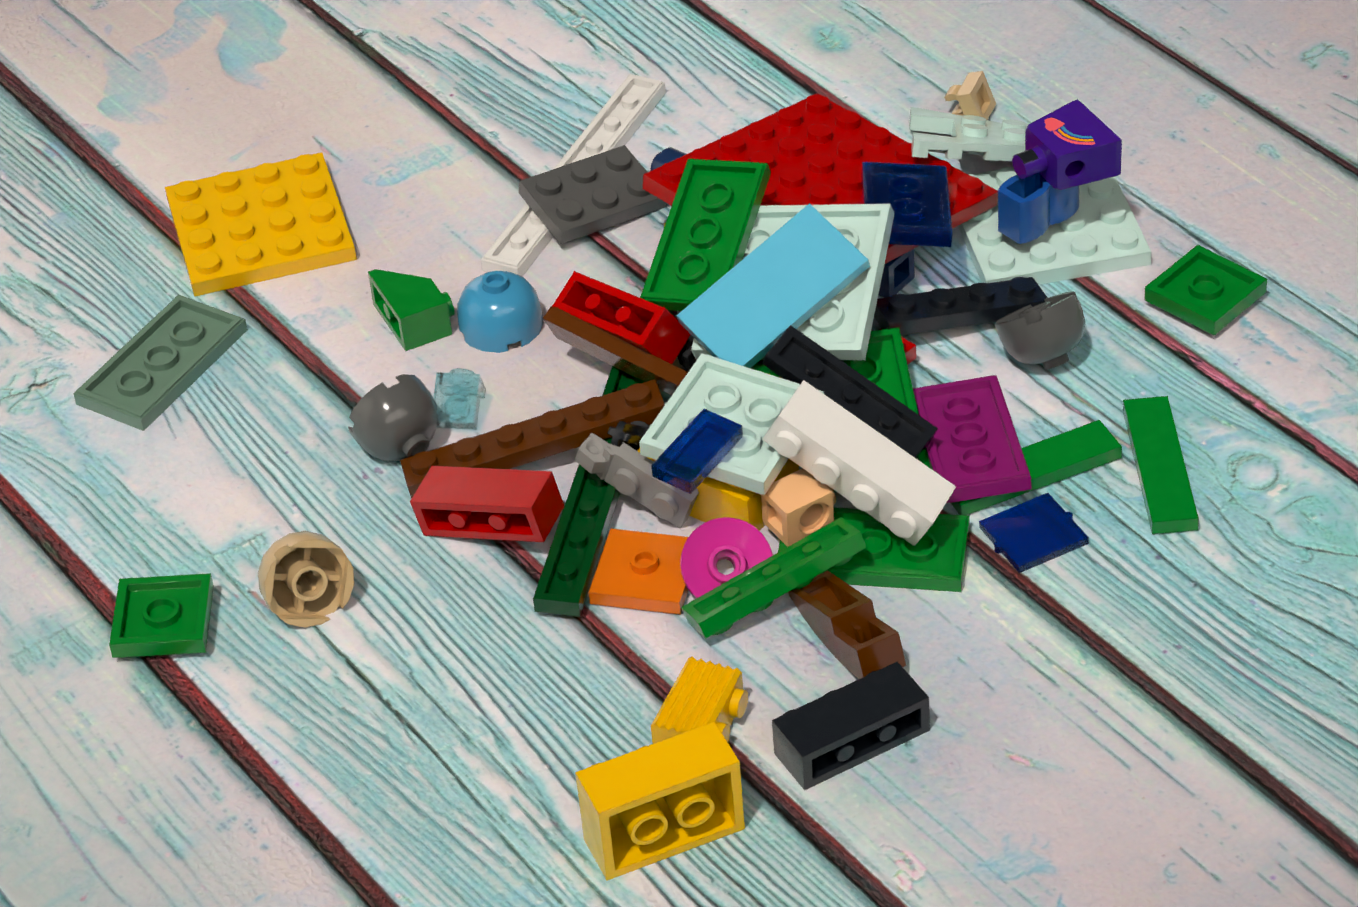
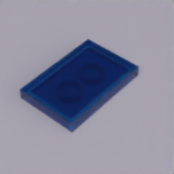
[861,162,953,247]

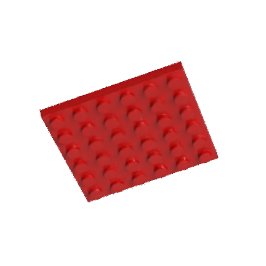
[642,93,998,264]

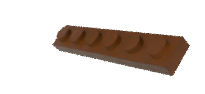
[400,379,665,499]

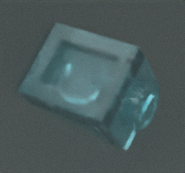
[433,368,486,430]

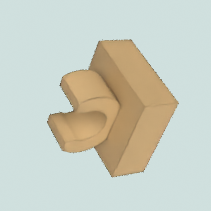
[944,71,996,120]

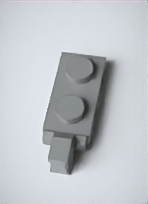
[574,433,699,528]

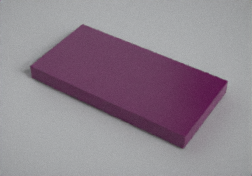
[913,375,1032,503]

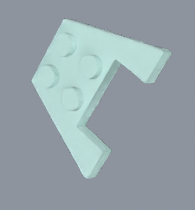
[909,107,1027,161]

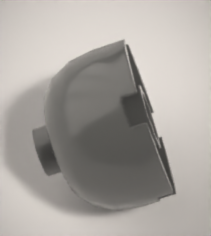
[995,291,1085,370]
[348,374,439,461]

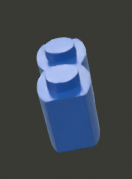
[998,173,1079,244]

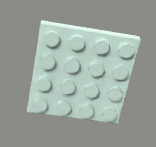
[958,167,1151,285]
[691,204,894,360]

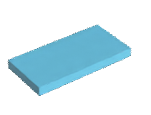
[676,203,870,368]

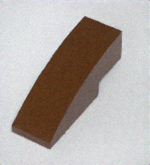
[788,571,906,679]

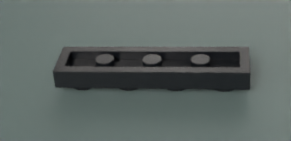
[874,277,1048,336]
[762,325,938,459]

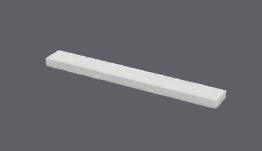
[481,74,666,276]

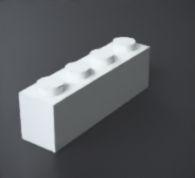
[762,380,956,546]

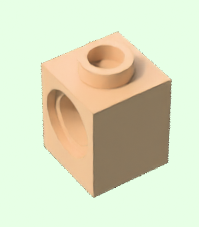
[761,468,836,547]

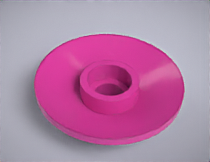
[680,517,773,599]

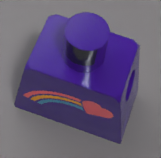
[1012,99,1122,190]

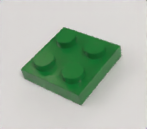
[1144,245,1267,335]
[109,573,214,658]

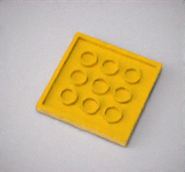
[165,152,357,297]

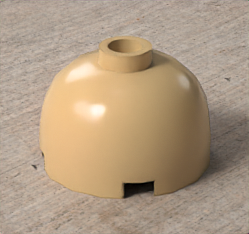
[258,531,354,628]

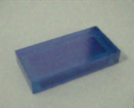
[651,408,743,494]

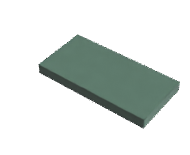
[73,294,248,431]

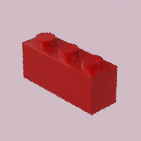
[552,271,691,364]
[410,466,564,542]

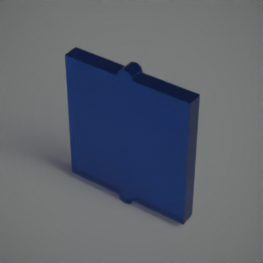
[979,493,1089,573]

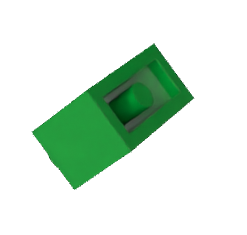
[368,269,455,352]

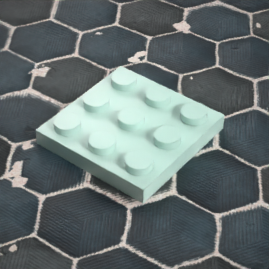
[639,353,824,495]

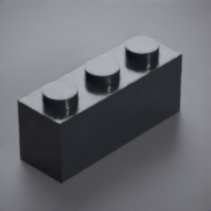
[772,661,930,790]

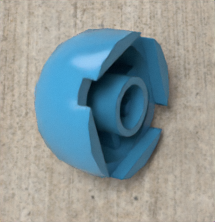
[457,271,543,353]

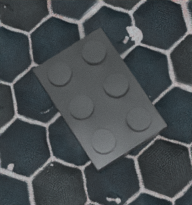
[518,145,666,244]

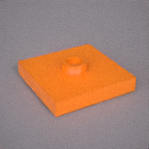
[589,528,688,615]

